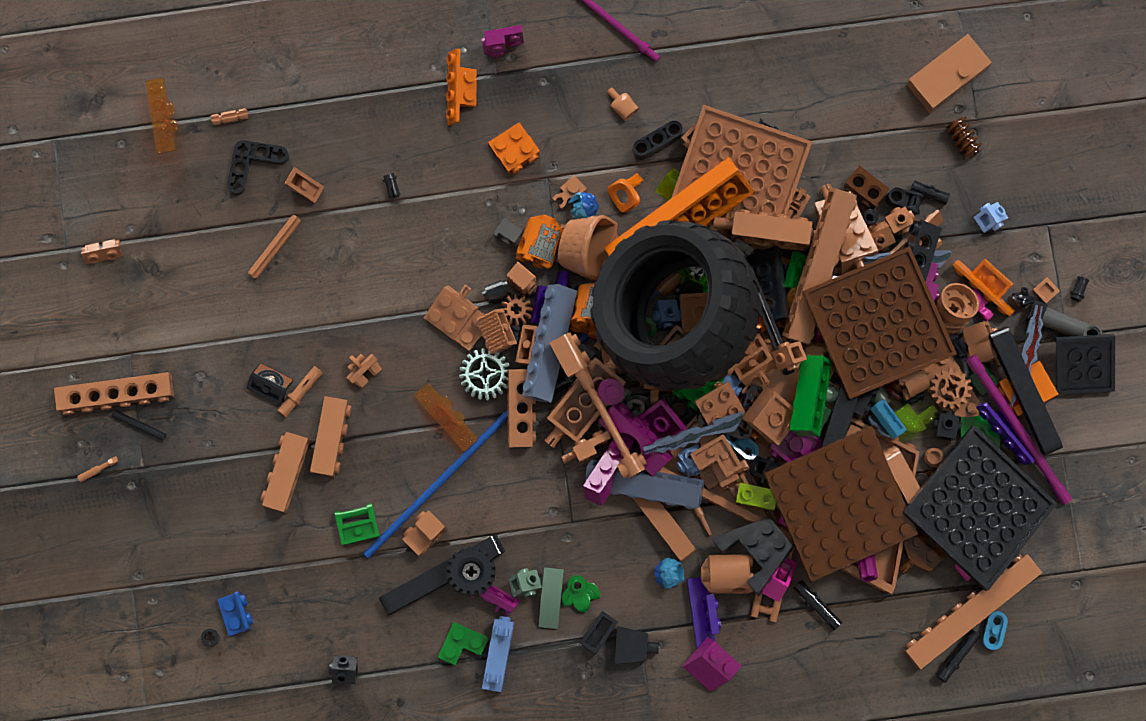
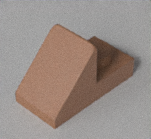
[284,167,324,203]

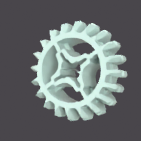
[459,348,510,400]

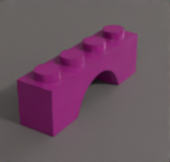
[599,402,674,477]
[583,433,640,506]

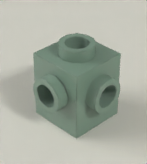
[508,568,542,598]

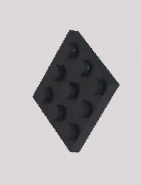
[1056,334,1116,395]

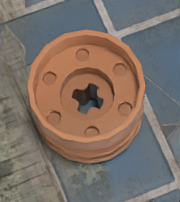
[934,283,979,334]

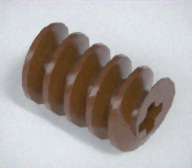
[945,117,983,160]

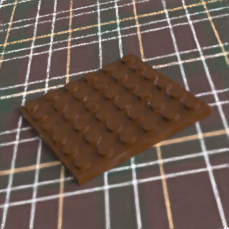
[802,247,957,400]
[764,426,918,582]

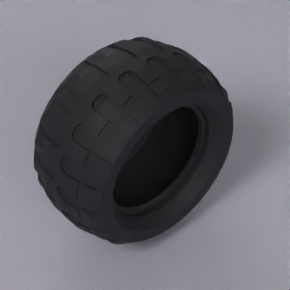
[591,220,762,390]

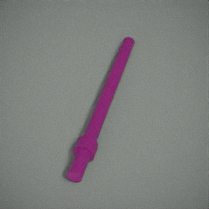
[581,0,661,62]

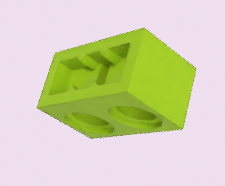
[736,483,776,511]

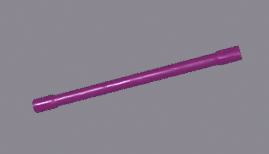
[966,354,1072,505]

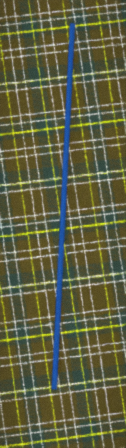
[363,333,589,559]

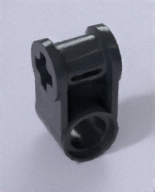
[886,187,925,215]

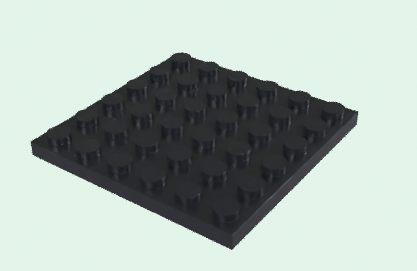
[903,425,1057,591]

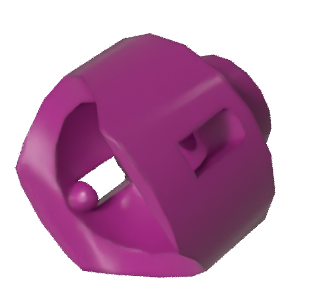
[597,378,624,405]

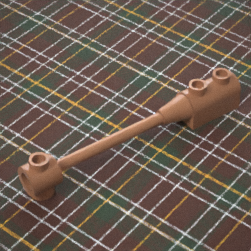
[549,332,647,479]

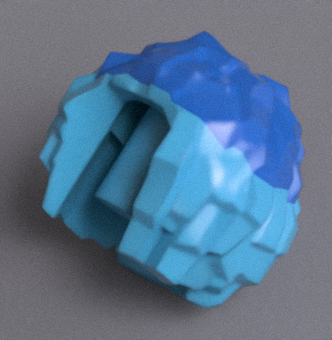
[568,192,599,219]
[654,558,685,589]

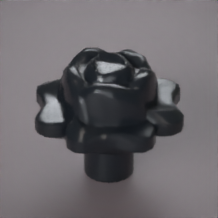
[1011,287,1034,308]

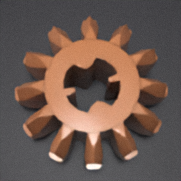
[502,294,533,326]

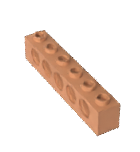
[54,372,174,415]

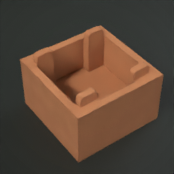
[742,388,793,446]

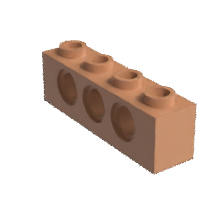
[507,369,536,447]

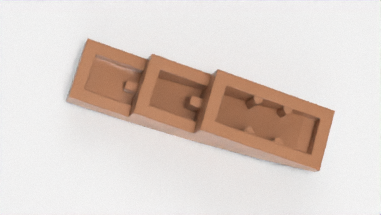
[633,497,697,562]

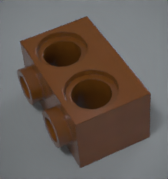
[844,165,889,209]

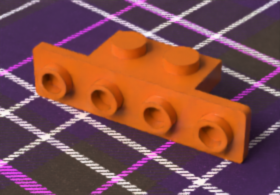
[446,49,477,126]
[953,259,1015,316]

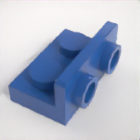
[218,592,254,637]

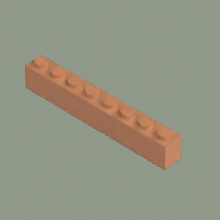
[782,187,857,344]
[904,554,1042,670]

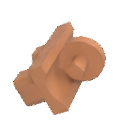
[346,354,381,388]

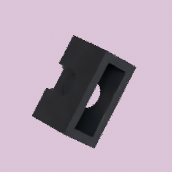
[580,611,618,655]

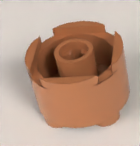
[892,369,930,400]

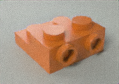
[488,122,540,174]

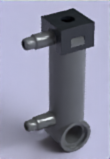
[1025,300,1103,337]

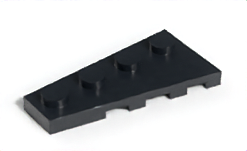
[746,246,789,323]

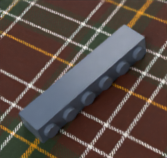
[522,284,577,402]
[585,459,705,509]

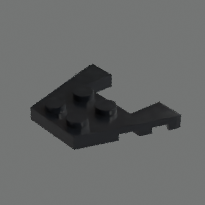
[712,517,794,597]

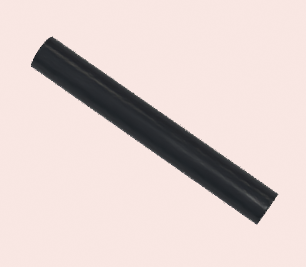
[112,410,167,441]

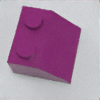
[637,399,687,440]
[682,637,742,692]

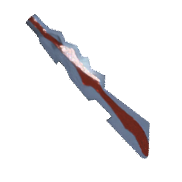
[1011,305,1043,407]

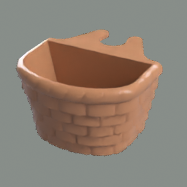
[558,215,618,282]

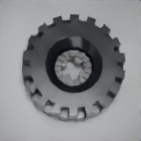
[446,546,496,598]

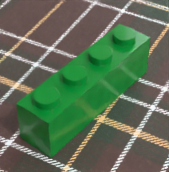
[790,355,832,437]

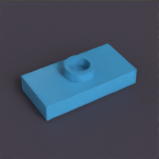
[870,399,907,440]

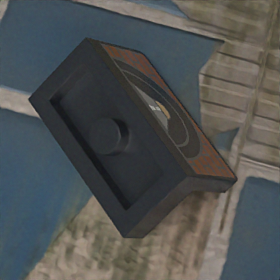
[246,363,293,405]

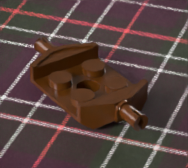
[899,529,947,574]

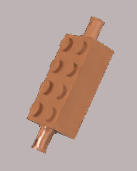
[814,184,878,275]
[713,210,816,252]
[544,356,626,448]

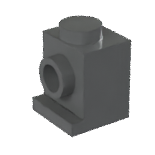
[494,218,523,247]

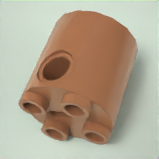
[701,554,754,594]

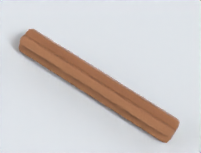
[248,215,301,279]

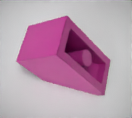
[762,558,797,602]

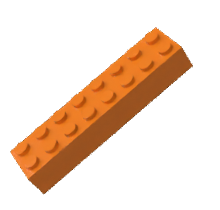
[604,157,754,256]

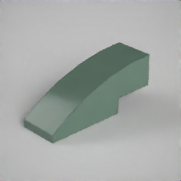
[539,568,564,629]

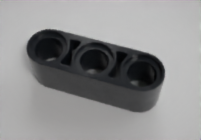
[633,120,683,160]

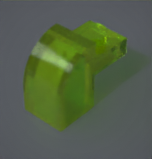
[895,404,937,434]

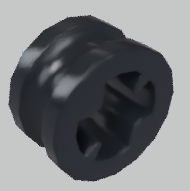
[201,629,220,647]

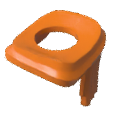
[608,173,643,213]

